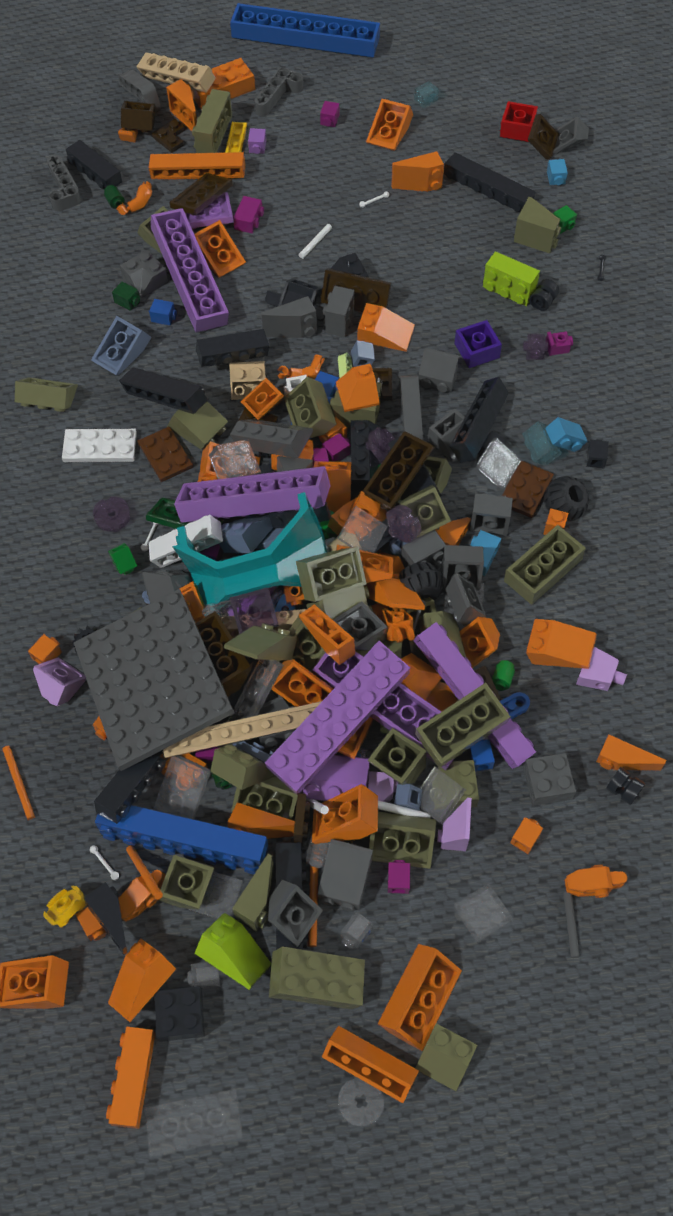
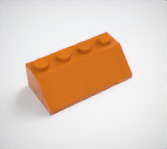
[268,659,333,707]
[378,944,462,1051]

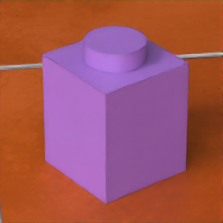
[248,128,266,154]

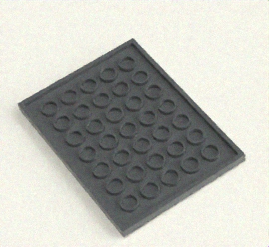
[74,589,235,771]

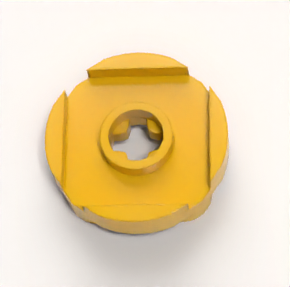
[43,886,86,927]

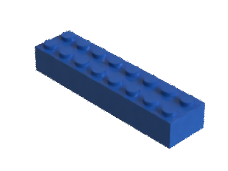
[95,805,269,874]

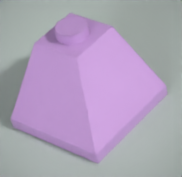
[33,657,87,706]
[437,798,472,851]

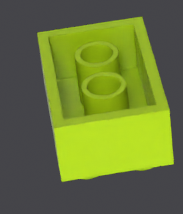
[483,251,540,306]

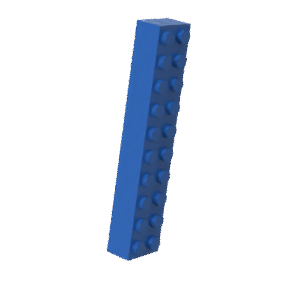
[230,3,380,57]

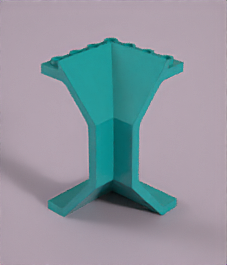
[172,492,327,615]

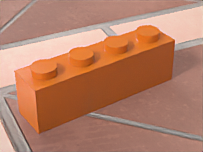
[322,1025,419,1103]
[106,1027,156,1129]

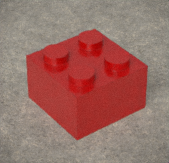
[500,101,538,142]

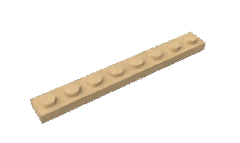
[163,701,322,758]

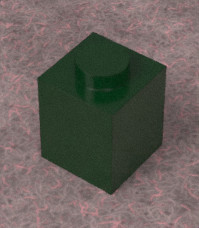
[112,282,140,311]

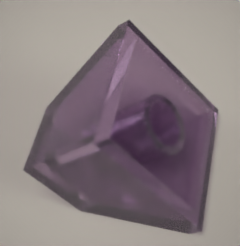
[230,588,279,635]

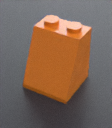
[314,461,351,513]

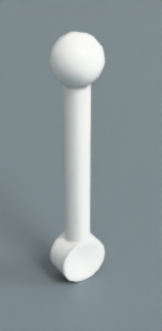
[359,191,389,208]
[141,522,159,551]
[90,845,119,880]

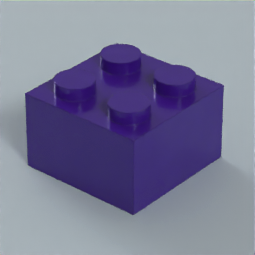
[454,320,502,368]

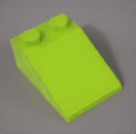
[194,913,271,990]

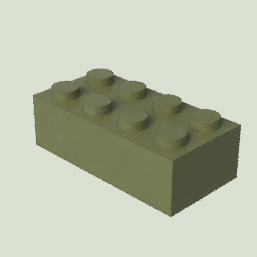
[192,89,232,153]
[504,525,586,605]
[415,683,511,768]
[269,947,365,1009]

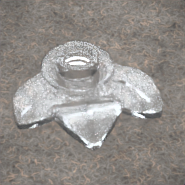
[202,600,241,618]

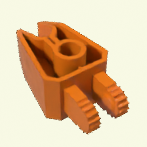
[382,607,415,643]
[564,865,628,898]
[118,870,166,921]

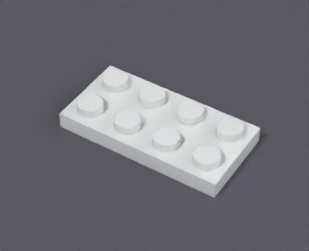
[62,429,137,462]

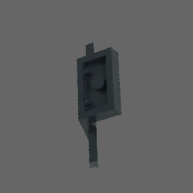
[265,279,325,321]

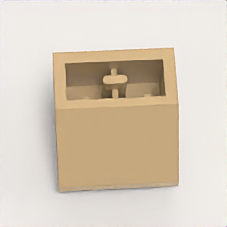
[229,361,266,400]

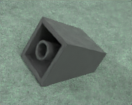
[317,839,373,912]

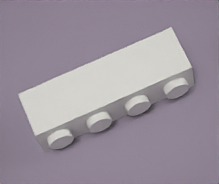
[149,515,223,568]

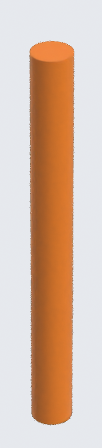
[2,746,35,820]
[126,845,163,900]
[308,860,319,947]

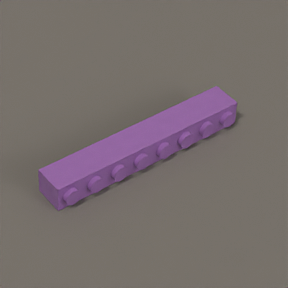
[413,622,536,769]

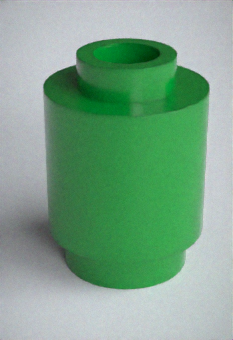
[492,660,515,691]

